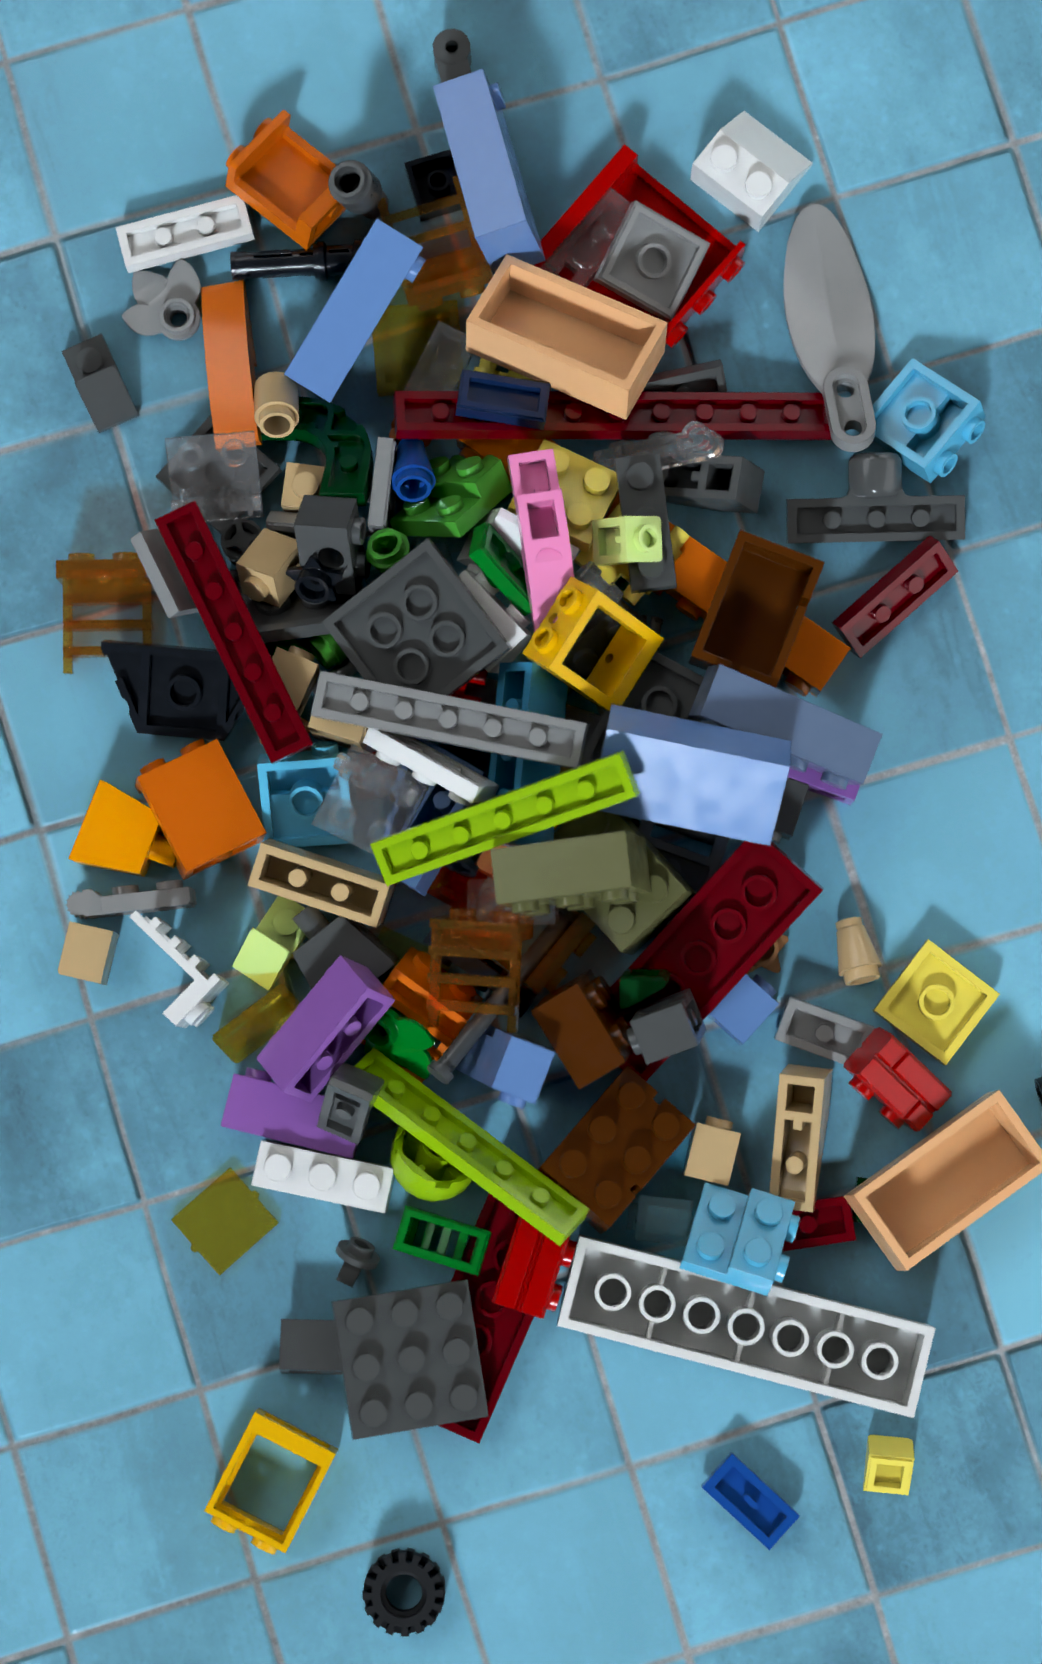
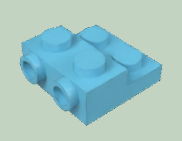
[872,358,986,484]
[257,741,355,847]
[680,1182,800,1296]

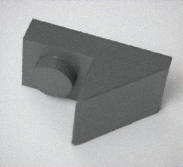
[61,334,139,433]
[317,1063,384,1145]

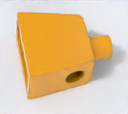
[68,780,177,877]

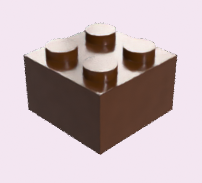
[531,969,633,1090]

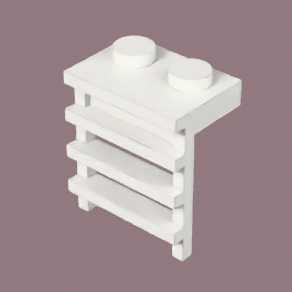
[130,910,229,1028]

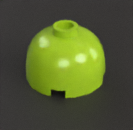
[390,1126,472,1202]

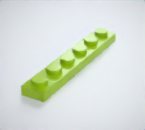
[370,750,640,886]
[355,1048,590,1246]

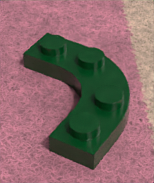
[261,397,374,506]

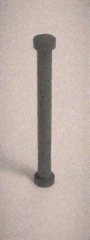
[427,908,580,1085]

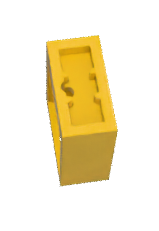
[522,576,664,712]
[204,1408,339,1555]

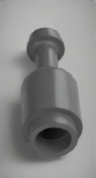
[328,160,389,219]

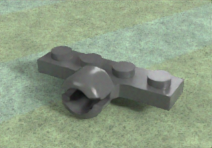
[786,452,965,544]

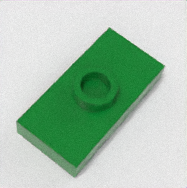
[468,521,531,616]

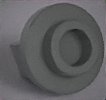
[336,1237,380,1287]

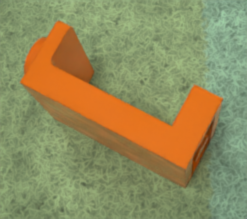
[225,109,346,250]
[135,739,267,880]

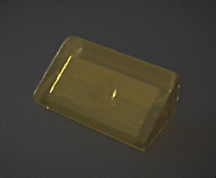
[212,983,300,1063]

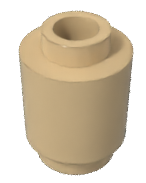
[254,372,299,438]

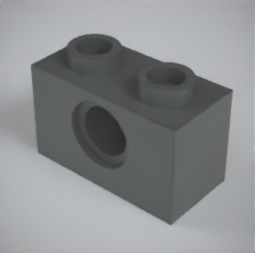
[294,495,371,595]
[627,988,706,1065]

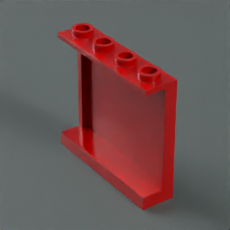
[534,144,746,369]

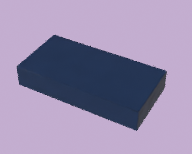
[455,369,550,430]

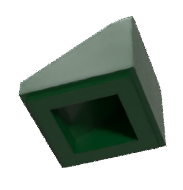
[620,968,670,1011]

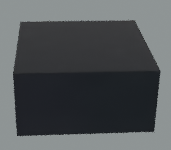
[404,149,466,222]

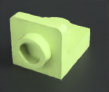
[592,516,663,566]

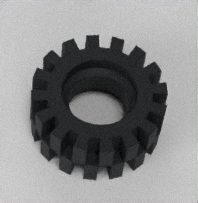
[362,1548,445,1637]

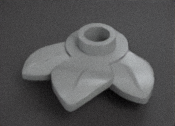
[122,259,201,341]

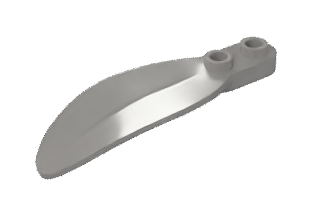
[783,204,876,452]

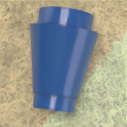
[391,439,436,502]

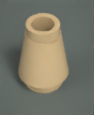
[835,917,882,986]

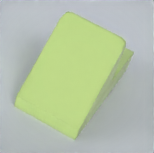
[232,896,306,991]

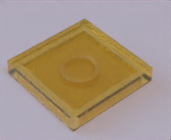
[372,300,463,397]

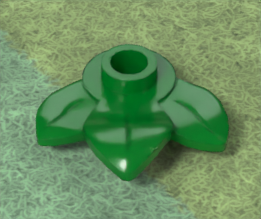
[364,1008,435,1080]

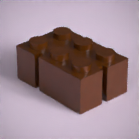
[688,530,825,688]
[537,1065,696,1234]

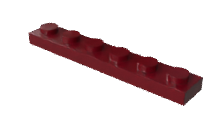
[155,500,313,764]

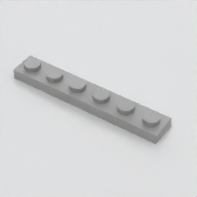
[311,671,589,769]

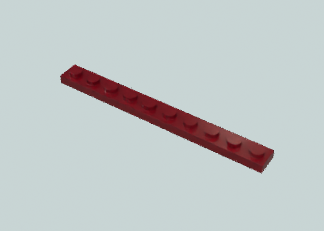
[393,391,832,440]

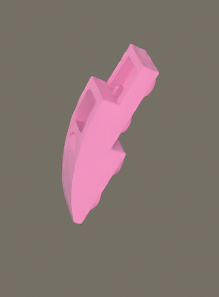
[507,449,574,632]

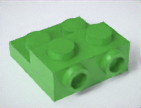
[389,455,512,537]

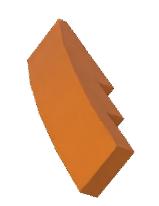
[201,280,262,452]

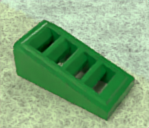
[392,1205,492,1276]

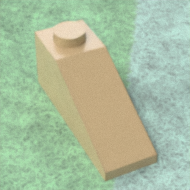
[769,1064,833,1213]

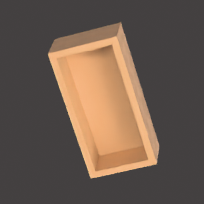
[466,254,668,420]
[844,1090,1042,1271]

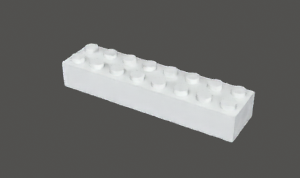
[557,1234,936,1418]

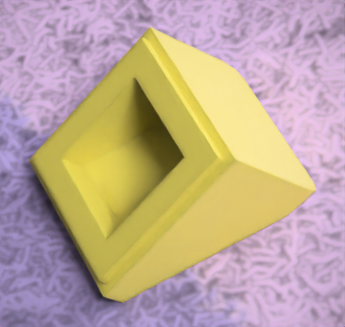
[863,1434,915,1495]

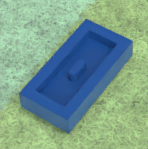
[701,1452,800,1550]

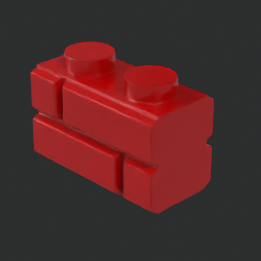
[843,1027,952,1132]
[491,1216,577,1319]

